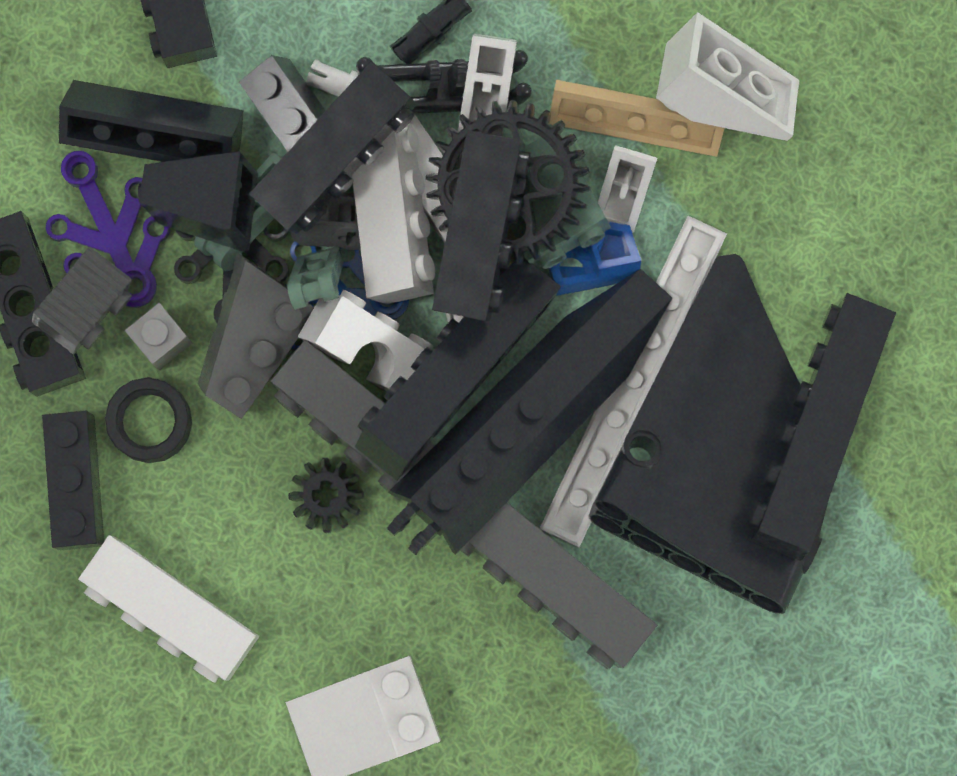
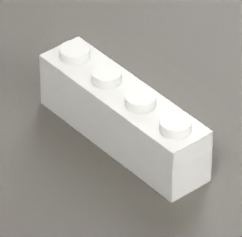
[352,123,435,304]
[78,535,259,683]

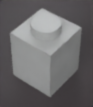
[125,303,193,370]

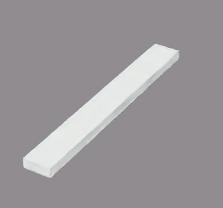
[539,216,727,548]

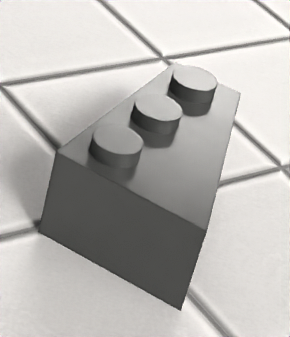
[198,252,314,419]

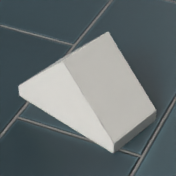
[598,145,657,233]

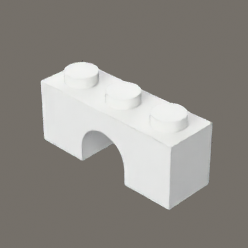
[298,290,433,392]

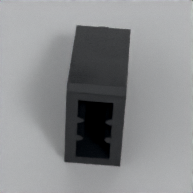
[138,151,258,251]

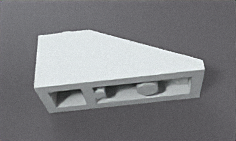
[455,33,517,168]

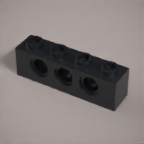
[0,211,86,397]

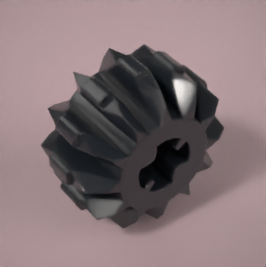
[288,458,364,534]

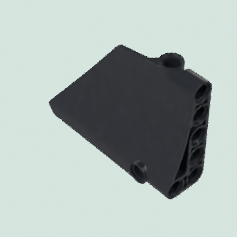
[588,254,829,614]

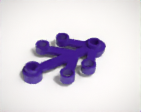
[46,151,170,308]

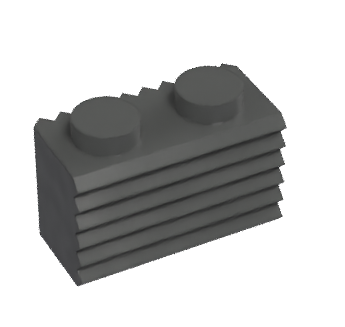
[32,246,132,354]

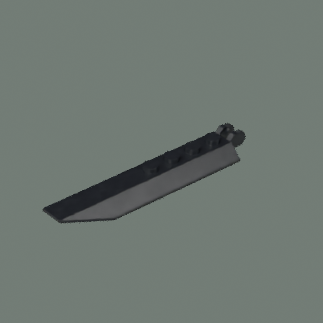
[387,269,673,555]

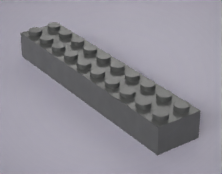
[271,340,658,669]

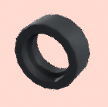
[105,377,192,463]

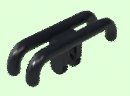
[356,50,532,114]

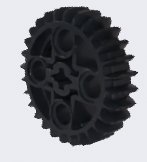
[426,100,591,265]

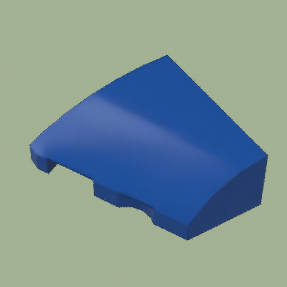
[548,222,641,296]

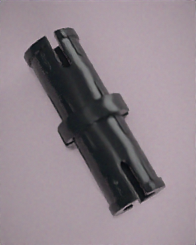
[390,0,472,64]

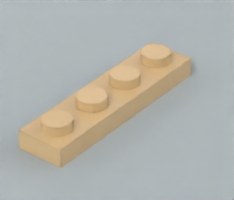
[548,80,724,157]

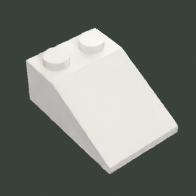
[656,12,799,141]
[286,656,441,776]

